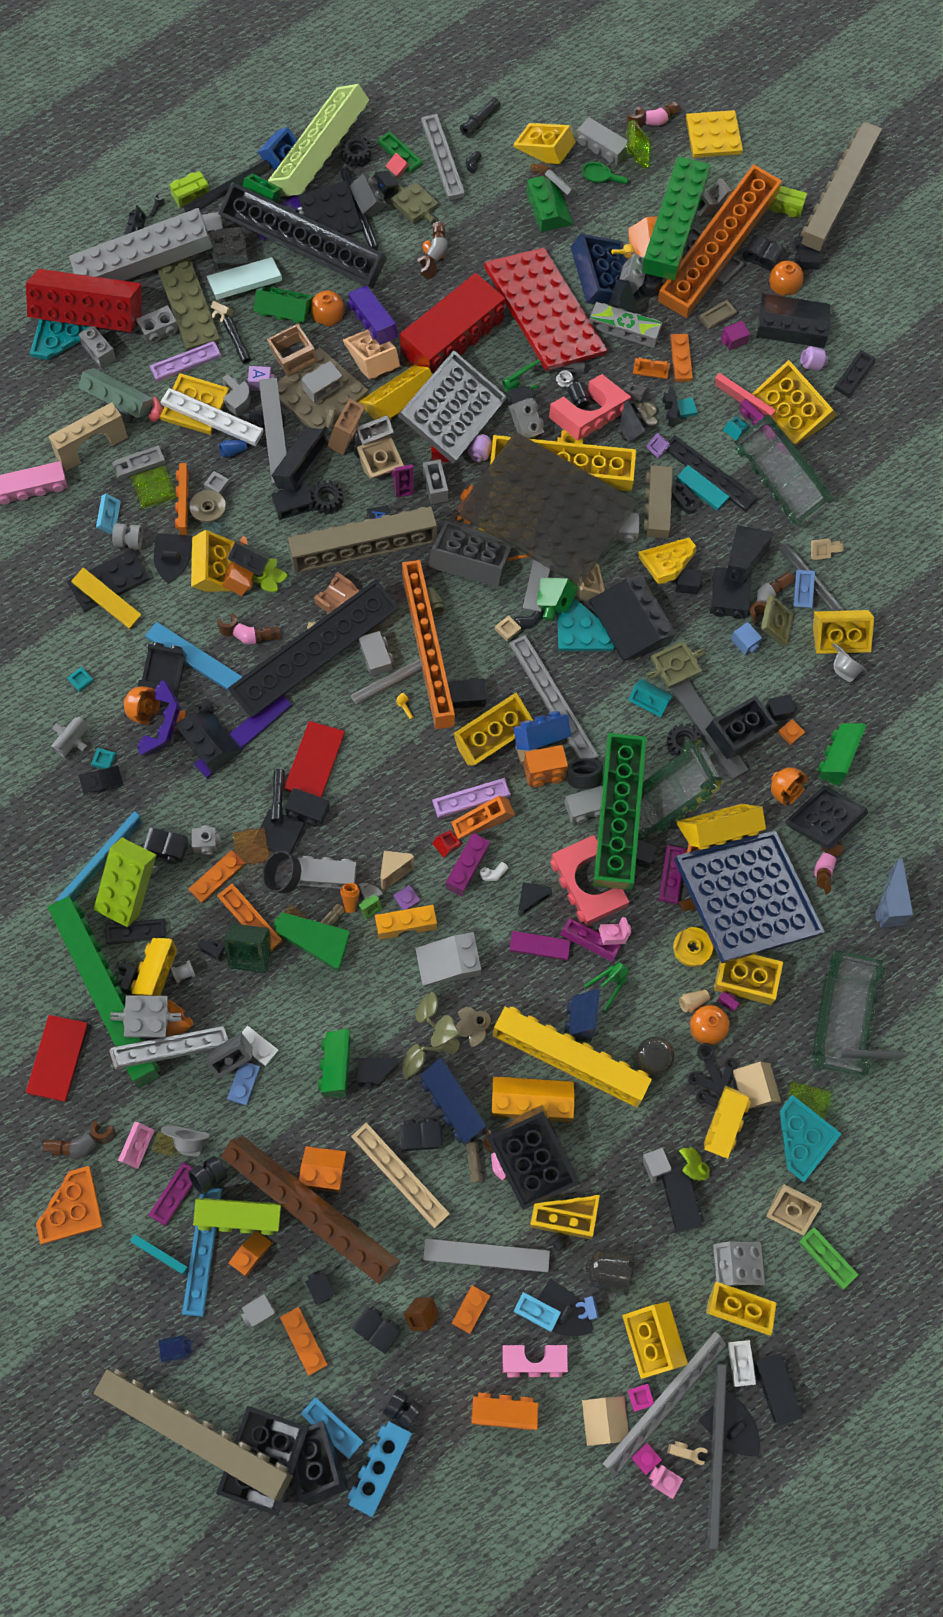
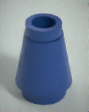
[219,440,247,458]

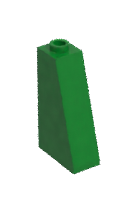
[273,912,350,972]

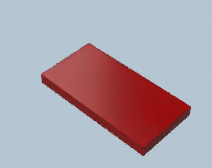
[284,721,345,798]
[26,1015,89,1102]

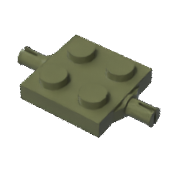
[391,182,438,224]
[646,641,706,689]

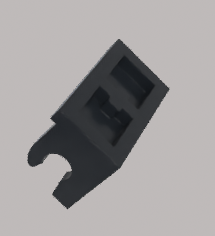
[227,540,271,576]

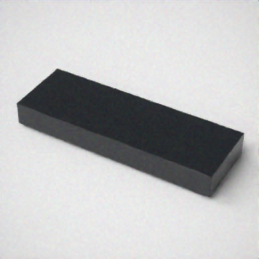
[834,350,876,398]
[105,918,166,945]

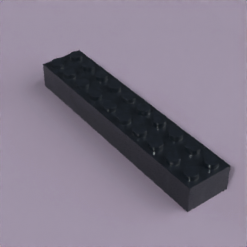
[218,182,387,290]

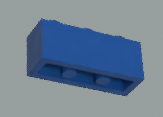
[513,711,572,751]

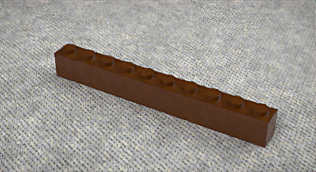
[221,1136,401,1284]

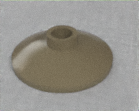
[189,490,226,522]

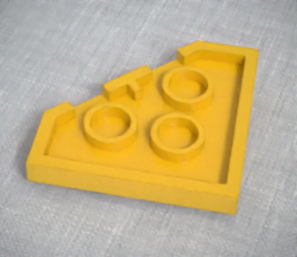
[638,537,696,584]

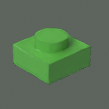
[359,894,382,919]

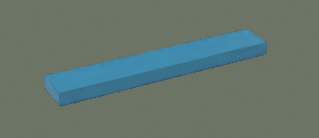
[145,622,242,691]
[56,811,142,901]
[182,1188,222,1317]

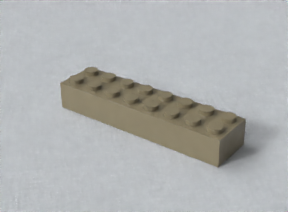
[288,507,437,574]

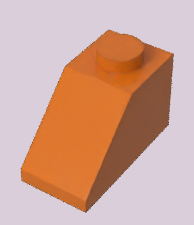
[229,1231,272,1277]

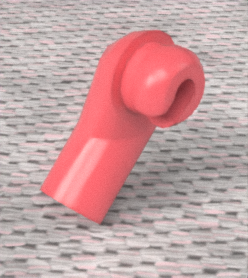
[148,397,163,422]

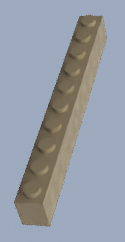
[801,121,882,251]
[93,1369,293,1501]

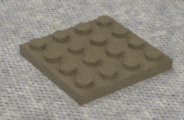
[277,347,368,430]

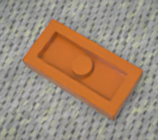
[451,1285,490,1334]

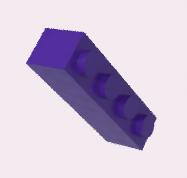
[347,285,398,345]

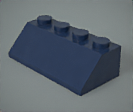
[419,1058,486,1146]

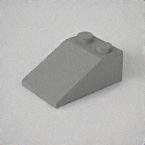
[415,932,481,986]

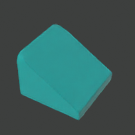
[723,416,750,440]

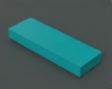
[676,465,730,511]
[130,1234,189,1275]

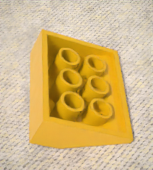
[752,360,837,445]

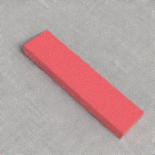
[715,373,775,423]

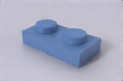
[793,570,815,608]
[227,1063,260,1106]

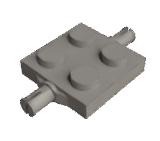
[110,996,182,1038]

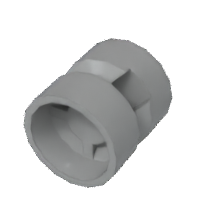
[112,523,143,549]

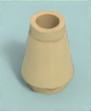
[679,990,710,1012]

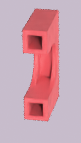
[549,374,631,441]
[550,835,629,926]

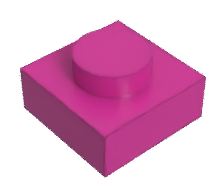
[627,1384,654,1412]
[631,1443,661,1475]

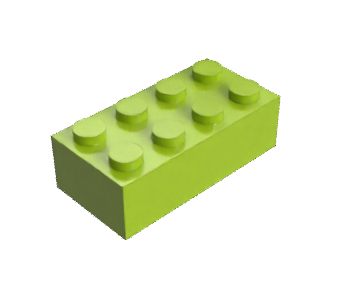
[94,838,156,927]
[193,1198,281,1235]

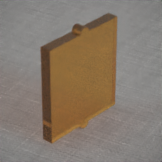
[232,828,269,866]

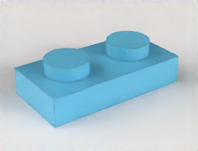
[96,494,121,534]
[514,1292,561,1332]

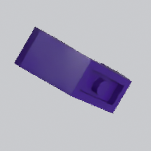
[137,681,181,756]

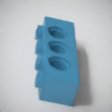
[348,1422,412,1517]

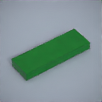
[377,131,423,174]

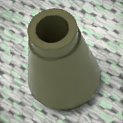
[427,588,445,616]

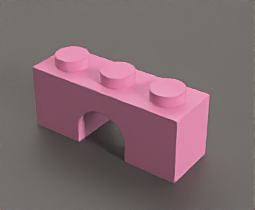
[502,1345,568,1377]

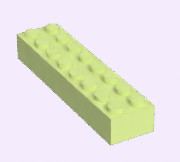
[268,84,369,197]

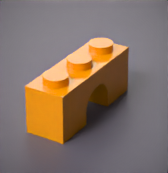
[375,905,437,940]

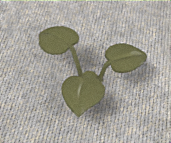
[403,991,461,1080]

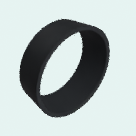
[262,850,302,893]

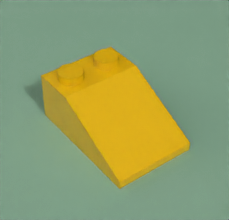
[513,123,576,164]

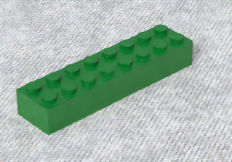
[642,156,711,281]
[593,733,647,891]

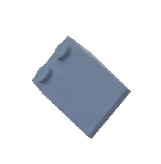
[875,858,913,927]

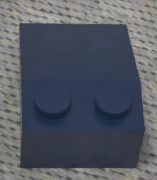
[564,989,600,1043]

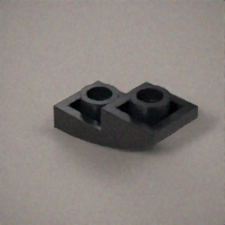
[662,386,678,427]

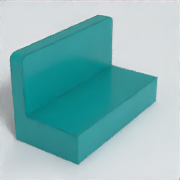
[628,679,673,717]

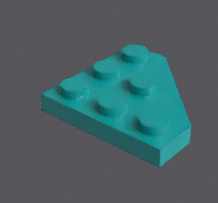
[30,319,91,360]
[557,598,614,651]
[779,1095,841,1182]

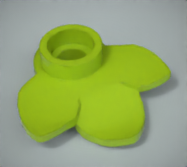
[252,559,287,592]
[679,1147,709,1181]

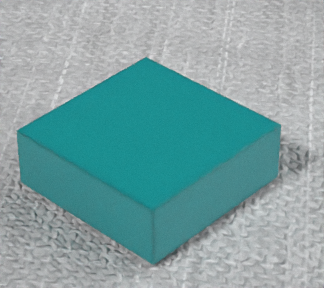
[677,397,697,419]
[67,666,94,693]
[91,748,116,769]

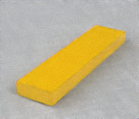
[71,568,141,629]

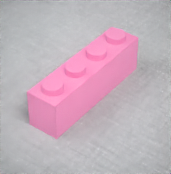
[0,461,68,505]

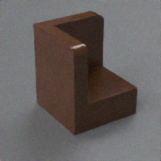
[404,1298,439,1331]

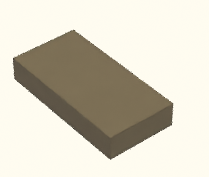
[699,300,737,330]

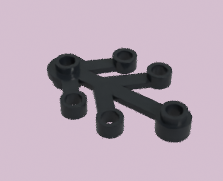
[688,1043,738,1108]

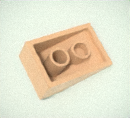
[343,330,400,379]

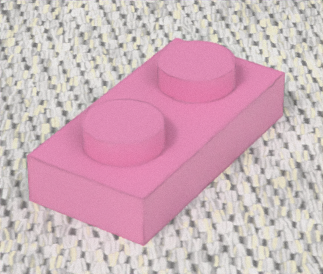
[118,1122,155,1169]

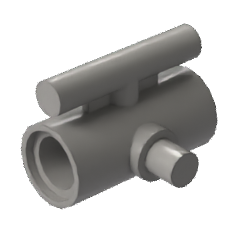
[50,716,89,758]

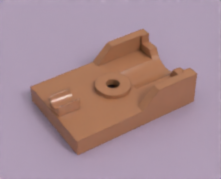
[314,572,359,613]

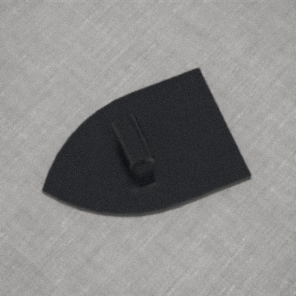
[154,533,193,583]
[537,1279,592,1337]
[698,1390,760,1456]

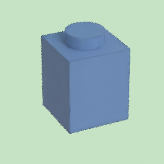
[731,622,762,655]

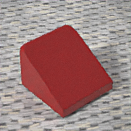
[432,830,462,858]

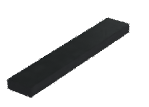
[666,435,757,512]

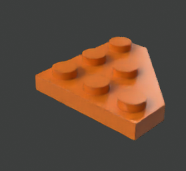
[36,1166,103,1245]

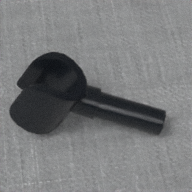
[150,193,165,217]

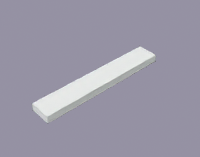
[161,388,264,446]

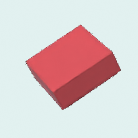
[386,153,409,178]

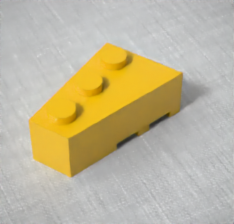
[704,1086,751,1159]
[530,1195,600,1239]

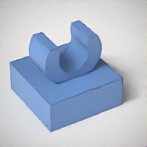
[576,1296,600,1320]

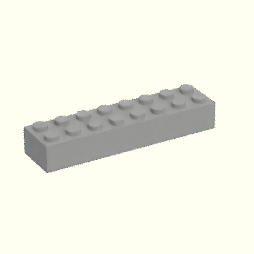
[69,208,213,281]

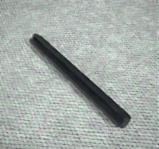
[184,160,271,212]
[340,168,379,250]

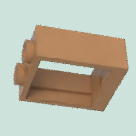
[267,324,319,376]
[327,398,365,455]

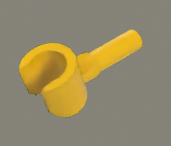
[611,244,634,258]
[396,693,414,719]

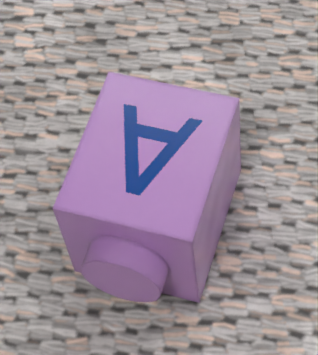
[248,366,275,391]

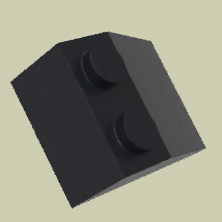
[293,1421,349,1507]

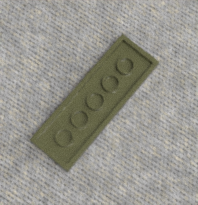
[157,257,220,351]

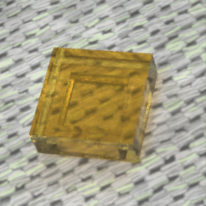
[152,1131,175,1157]

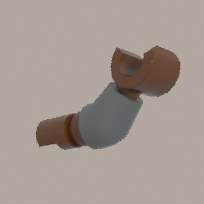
[43,1121,116,1159]

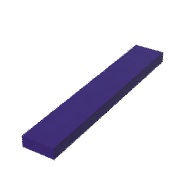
[194,696,292,779]

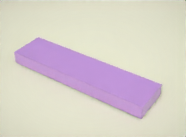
[150,341,221,382]
[432,778,511,819]

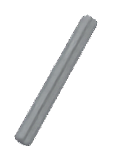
[351,659,422,704]

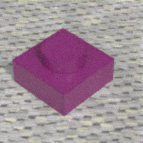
[717,991,740,1013]

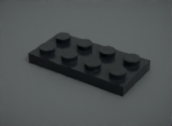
[67,549,150,613]

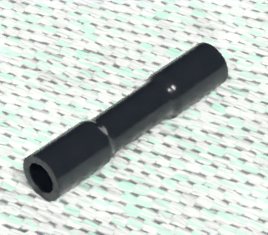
[223,317,252,364]
[270,769,285,824]

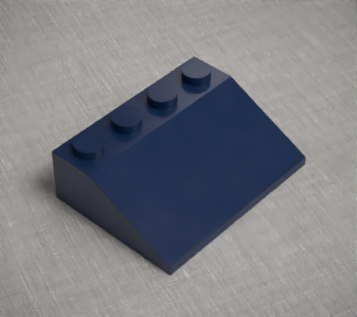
[570,234,639,304]

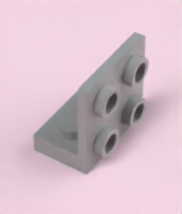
[713,1241,765,1286]

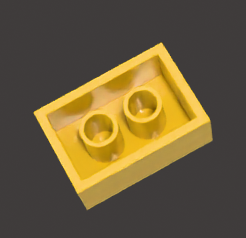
[713,955,783,1005]

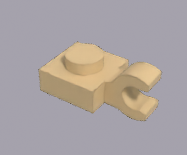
[811,538,843,560]
[667,1441,707,1465]

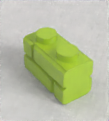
[169,171,209,208]
[768,186,807,218]

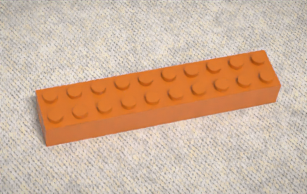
[658,164,782,319]

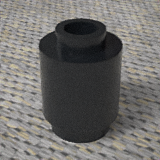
[567,382,590,409]

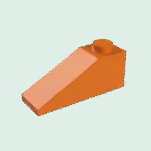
[222,536,253,596]
[451,796,515,839]

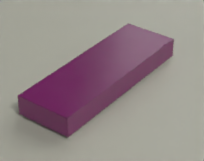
[658,845,686,904]
[560,918,621,962]
[509,931,571,961]
[148,1162,193,1227]

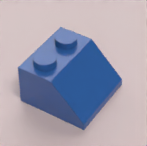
[258,127,298,170]

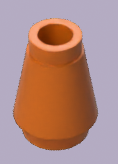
[340,883,360,913]

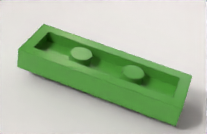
[798,1227,858,1290]

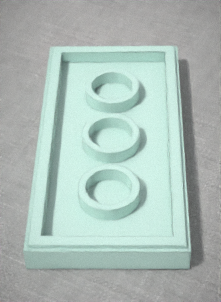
[207,257,282,300]

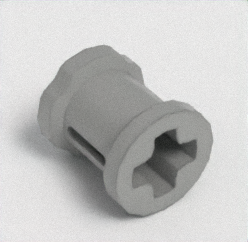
[171,960,196,984]

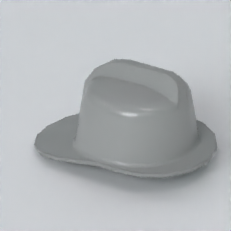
[832,643,867,682]
[161,1125,210,1156]

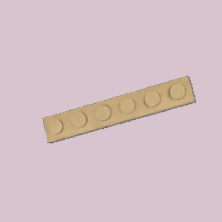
[351,1123,450,1229]

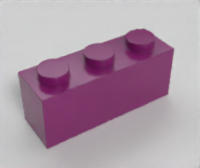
[445,833,490,897]

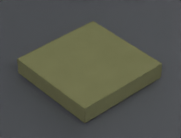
[761,596,793,646]

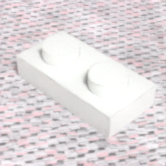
[242,1026,279,1067]
[728,1340,756,1387]

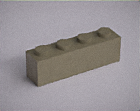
[643,465,672,539]

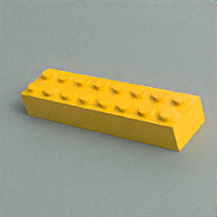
[489,435,636,492]
[493,1007,652,1108]

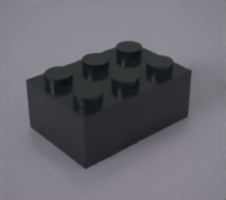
[705,695,778,759]

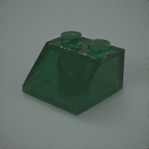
[223,923,271,973]

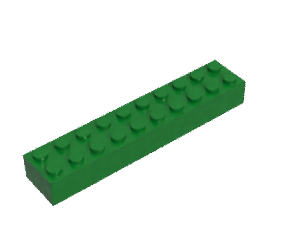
[47,896,161,1089]

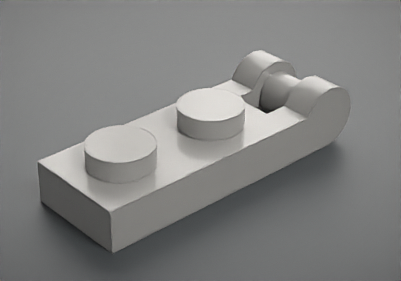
[112,445,166,481]

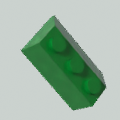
[526,176,573,232]
[253,286,314,324]
[817,723,866,786]
[318,1029,351,1098]

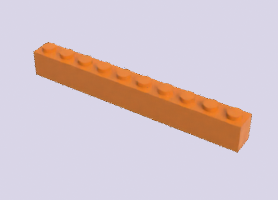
[402,560,455,729]

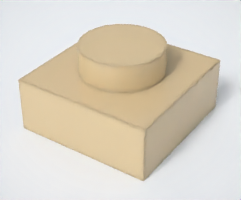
[495,615,521,642]

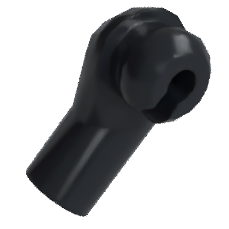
[466,151,482,173]
[514,611,542,629]

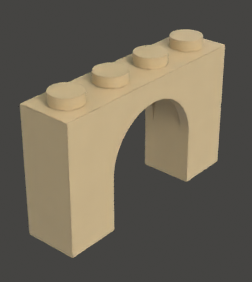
[48,402,128,472]

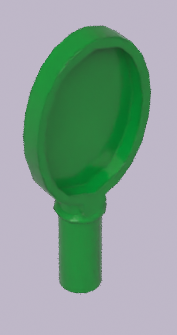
[582,162,628,185]

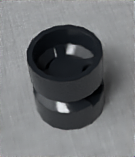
[188,1156,228,1194]
[382,1389,423,1430]

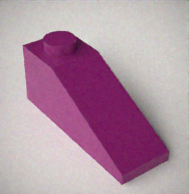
[391,464,414,498]

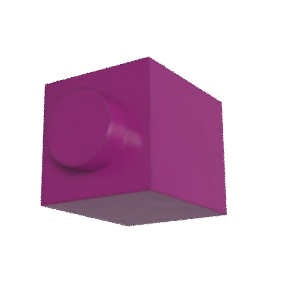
[721,321,750,351]

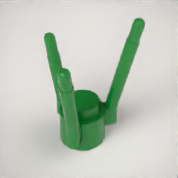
[502,360,540,393]
[584,962,629,1012]

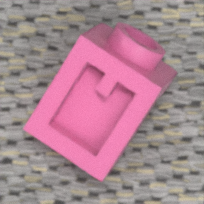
[599,917,631,945]
[649,1465,683,1499]

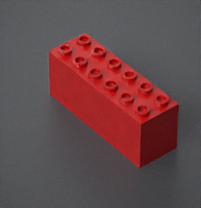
[26,269,142,332]
[400,273,505,375]

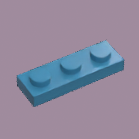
[301,1397,363,1459]

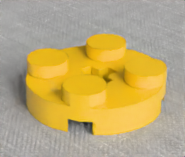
[673,927,713,967]

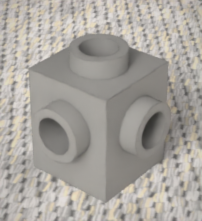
[192,825,221,855]

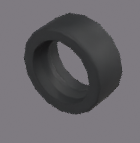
[567,758,603,789]

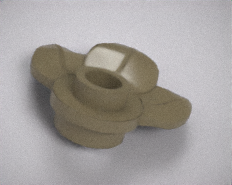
[634,401,659,426]
[456,1007,491,1047]

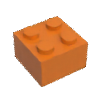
[523,745,568,788]

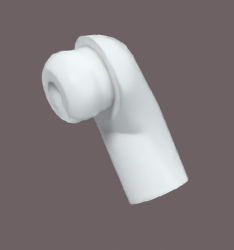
[480,862,508,881]

